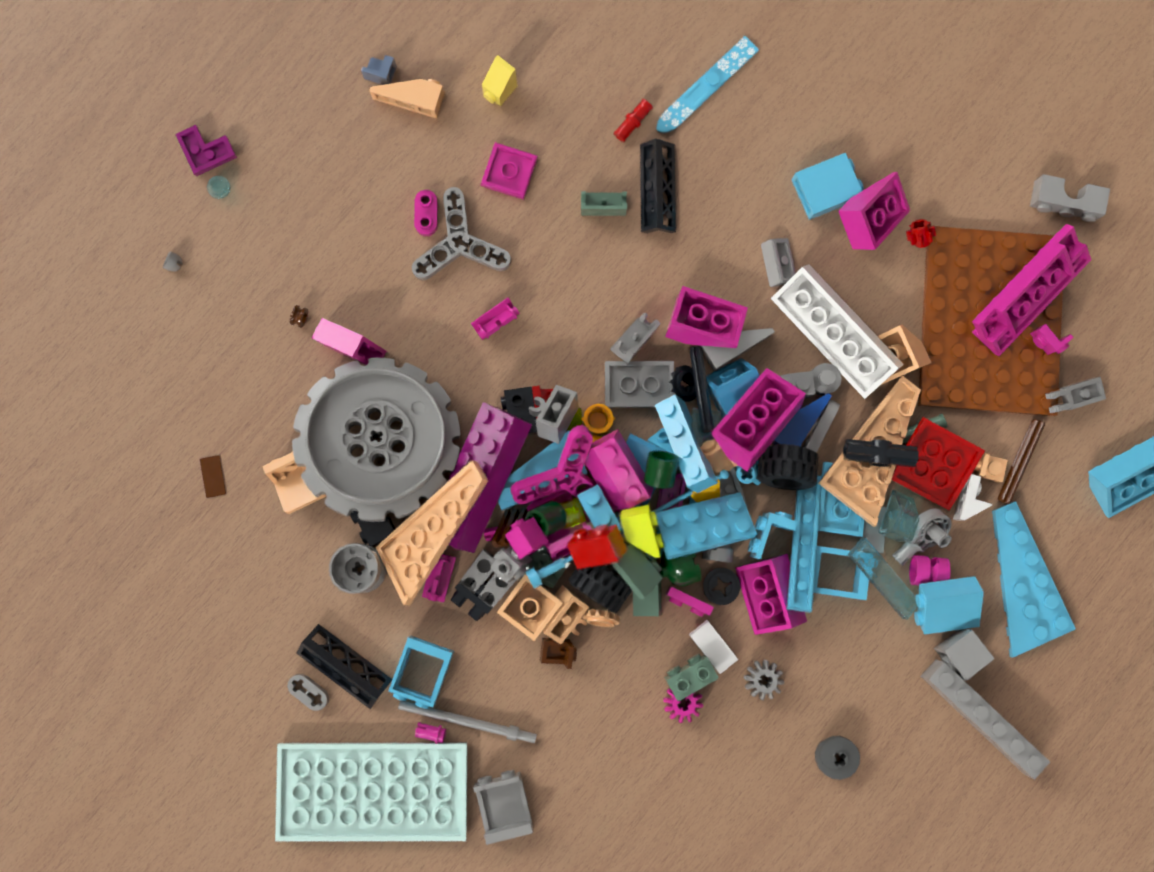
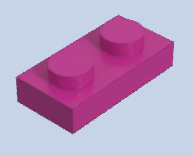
[666,586,714,617]

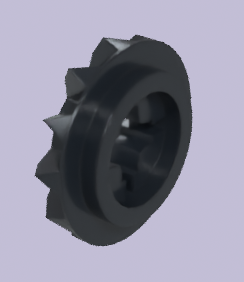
[669,365,696,402]
[703,568,740,605]

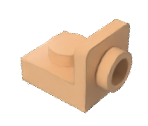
[973,453,1008,483]

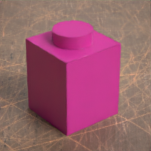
[505,517,549,559]

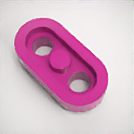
[414,190,438,236]

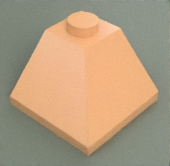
[878,325,932,385]

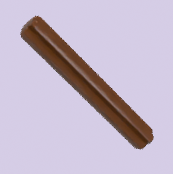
[998,419,1045,504]

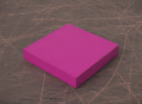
[481,142,538,200]

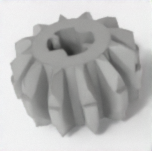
[744,659,784,700]

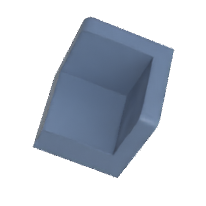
[361,55,397,85]

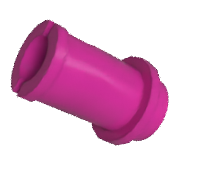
[415,722,446,744]

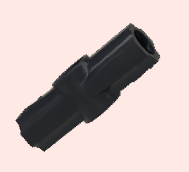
[843,439,919,468]

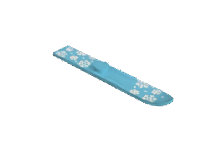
[656,36,759,133]

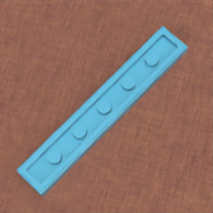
[787,475,822,613]

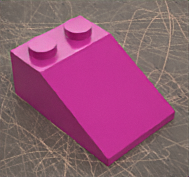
[838,172,910,250]
[665,286,748,348]

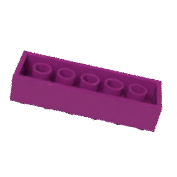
[447,402,532,553]

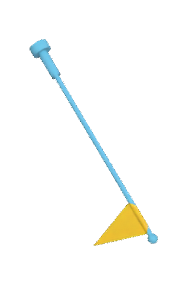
[526,470,729,589]

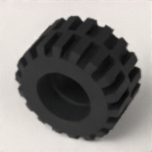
[757,444,819,490]
[568,565,632,613]

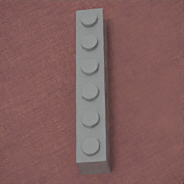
[920,660,1050,780]

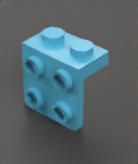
[748,511,797,559]

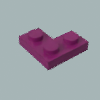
[175,125,237,177]

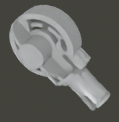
[892,508,951,566]

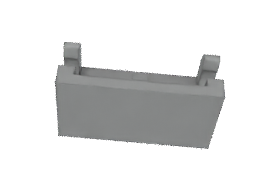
[610,313,661,364]

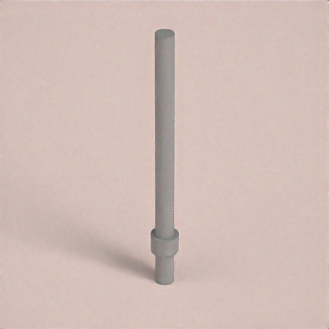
[398,700,537,743]

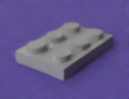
[605,361,674,408]

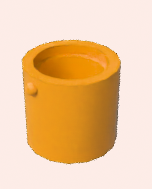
[581,403,616,436]

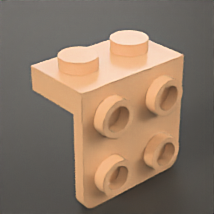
[262,451,327,514]

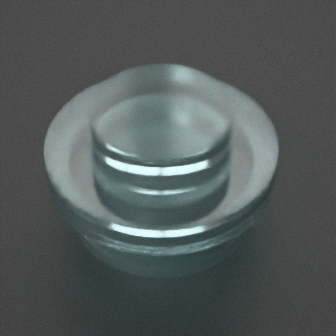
[207,176,230,199]

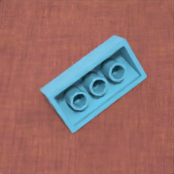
[1088,436,1154,518]

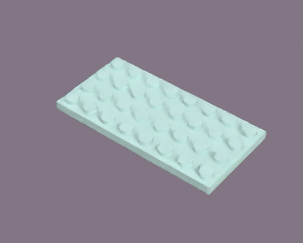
[275,743,467,841]

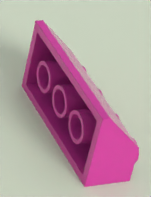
[712,368,806,472]

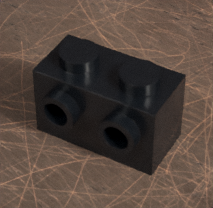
[501,386,538,436]

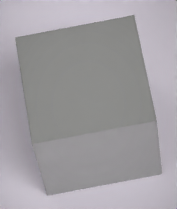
[934,629,994,681]

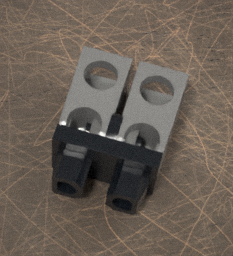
[451,549,517,621]

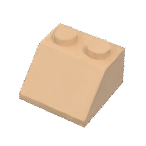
[497,574,563,641]

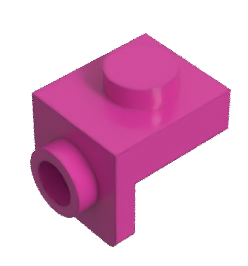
[1030,324,1074,355]

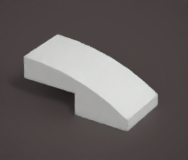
[689,620,738,674]

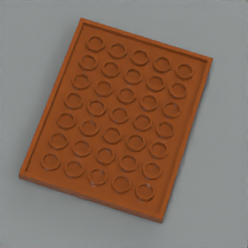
[918,226,1063,416]

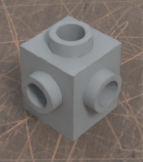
[490,547,533,584]

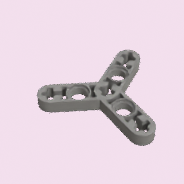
[412,187,511,280]

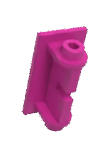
[471,297,520,340]
[422,554,456,603]

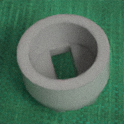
[163,251,182,272]

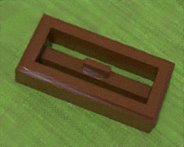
[491,508,528,547]

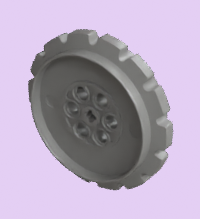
[292,358,460,522]

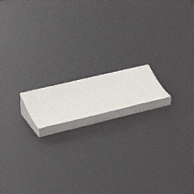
[771,264,904,399]

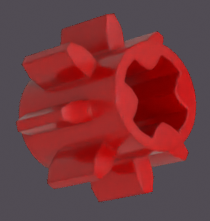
[906,219,936,248]

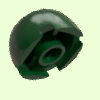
[659,550,701,586]

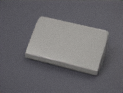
[761,238,796,287]

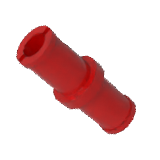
[613,99,653,143]

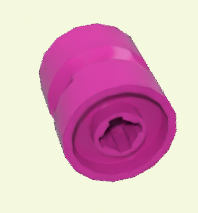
[909,555,951,586]

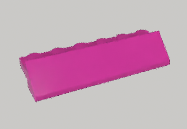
[972,224,1091,356]

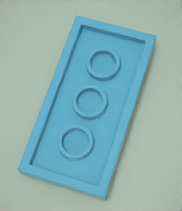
[656,492,757,560]

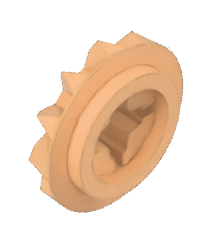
[582,609,620,627]

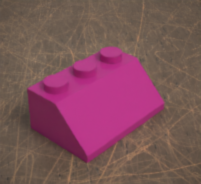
[585,429,654,510]
[735,554,807,635]

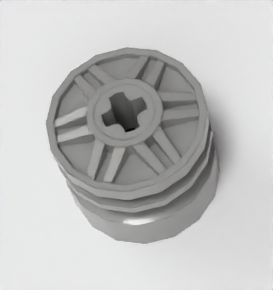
[329,544,387,593]

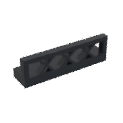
[640,139,676,233]
[296,624,393,709]

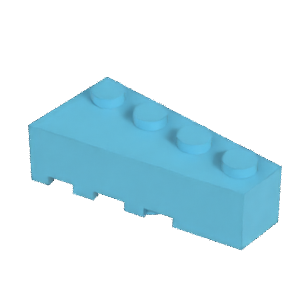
[498,431,587,511]

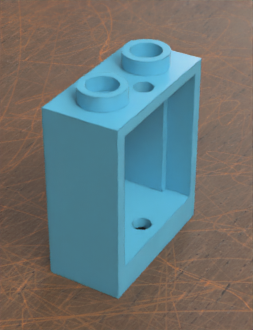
[813,546,872,600]
[388,636,454,709]

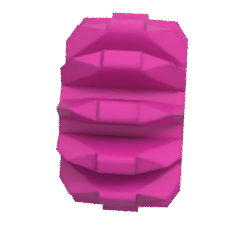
[663,688,703,723]

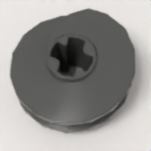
[815,736,860,780]

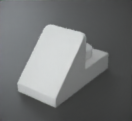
[953,474,992,521]

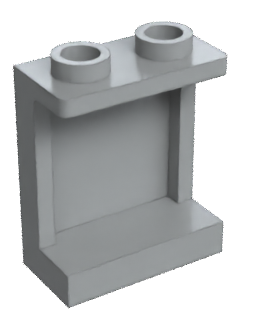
[473,770,534,845]

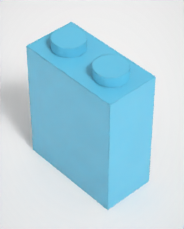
[791,153,864,220]
[914,576,984,635]

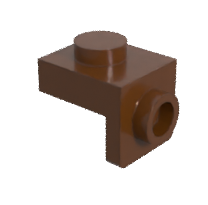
[540,638,577,669]

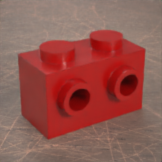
[567,524,628,569]

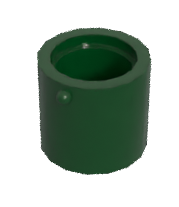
[644,450,679,488]
[525,501,567,537]

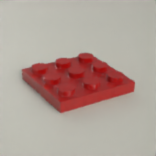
[891,417,985,511]

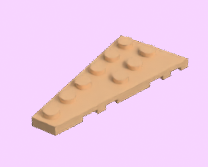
[818,376,921,527]
[376,460,488,606]

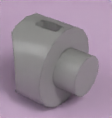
[811,363,842,396]

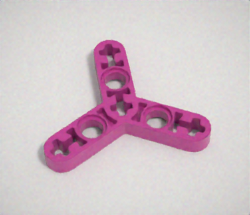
[510,425,608,504]

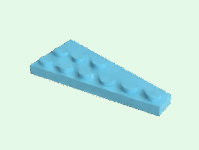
[992,501,1076,658]

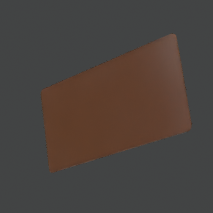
[200,455,226,498]

